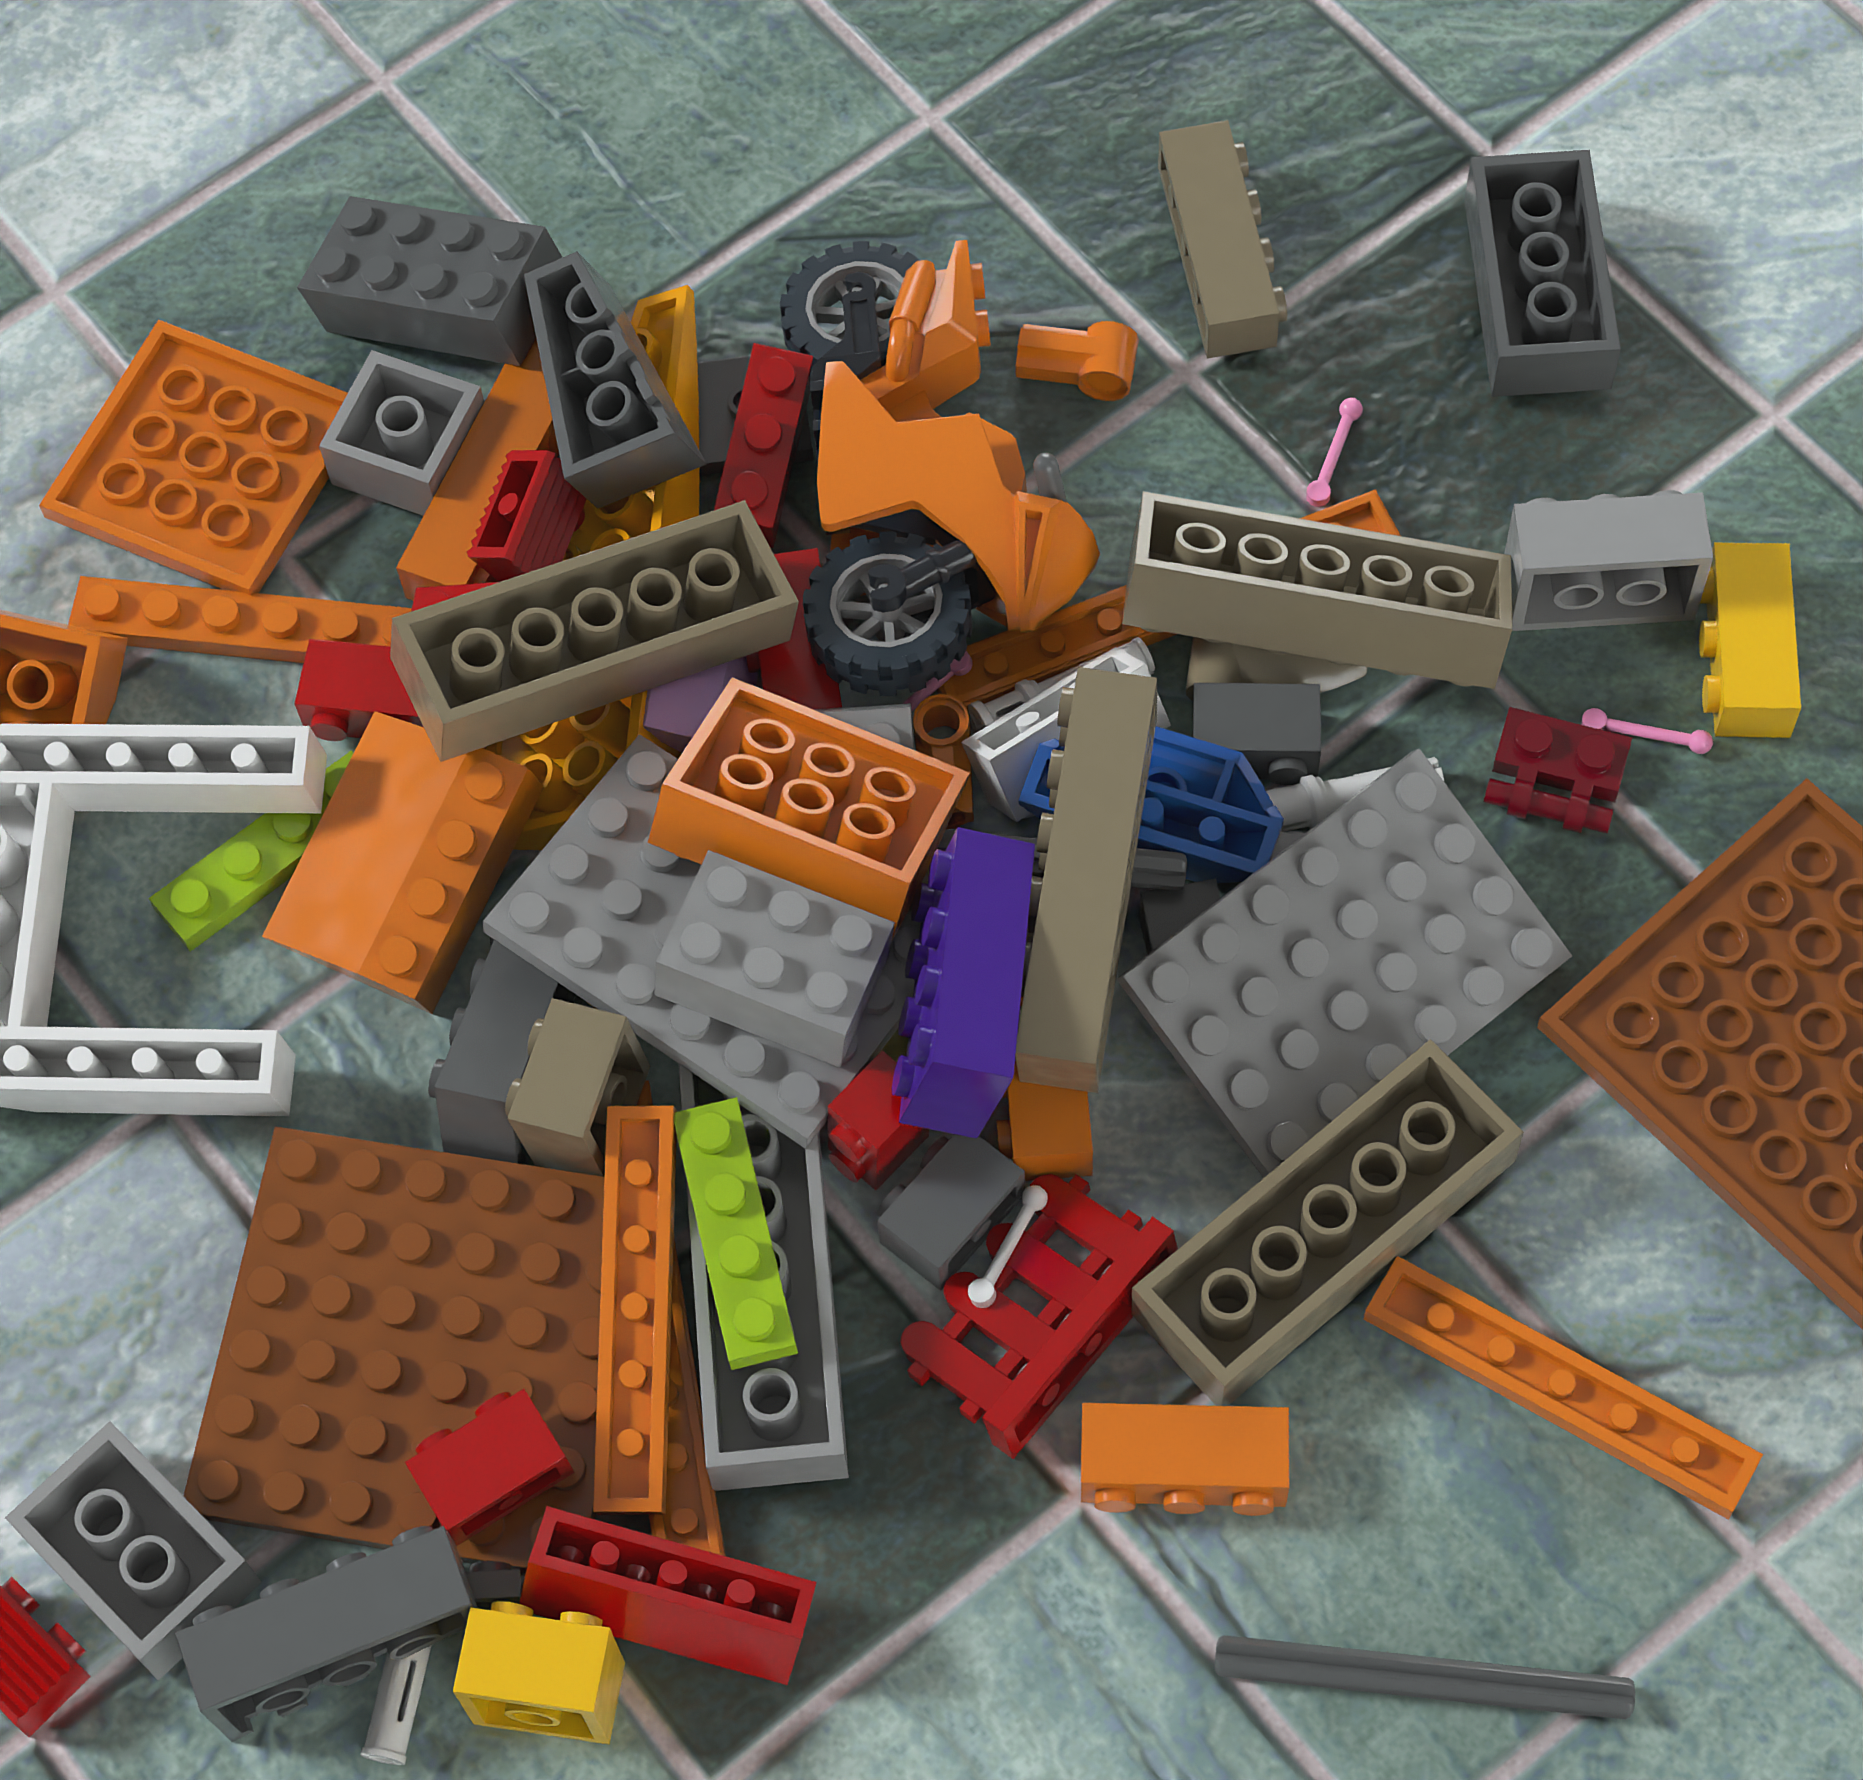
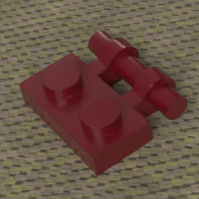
[1483,707,1633,834]

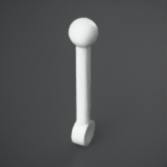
[968,1185,1048,1308]

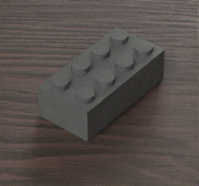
[1464,149,1621,397]
[297,196,563,366]

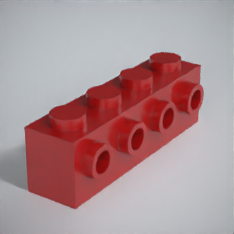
[519,1506,817,1685]

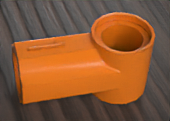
[1015,321,1139,401]
[913,694,974,829]

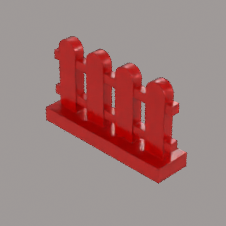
[901,1174,1178,1459]

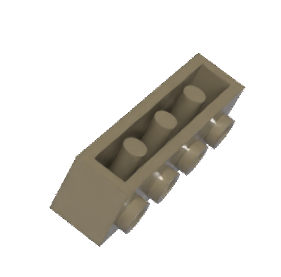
[1158,120,1287,359]

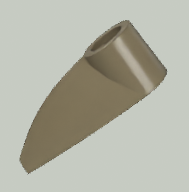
[1186,637,1368,701]

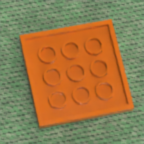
[39,319,348,595]

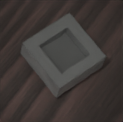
[466,1561,525,1610]

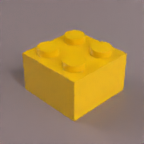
[453,1601,625,1745]

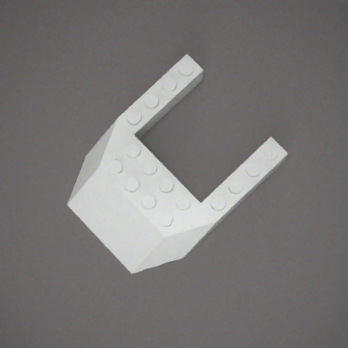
[0,724,327,1116]

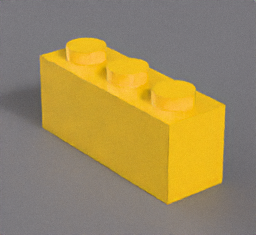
[1699,542,1801,738]

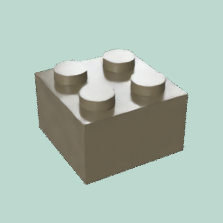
[505,998,651,1177]

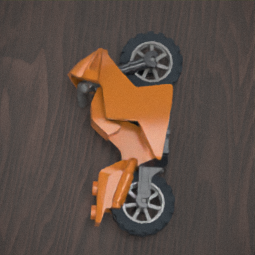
[780,240,1100,697]

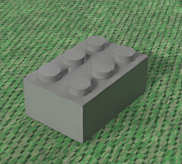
[1504,490,1713,631]
[654,850,895,1068]
[5,1421,262,1681]

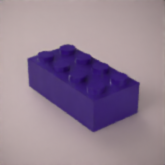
[892,827,1035,1139]

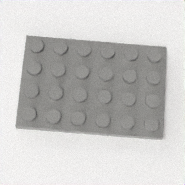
[483,734,921,1149]
[1116,748,1572,1178]

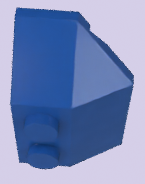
[1018,726,1284,883]

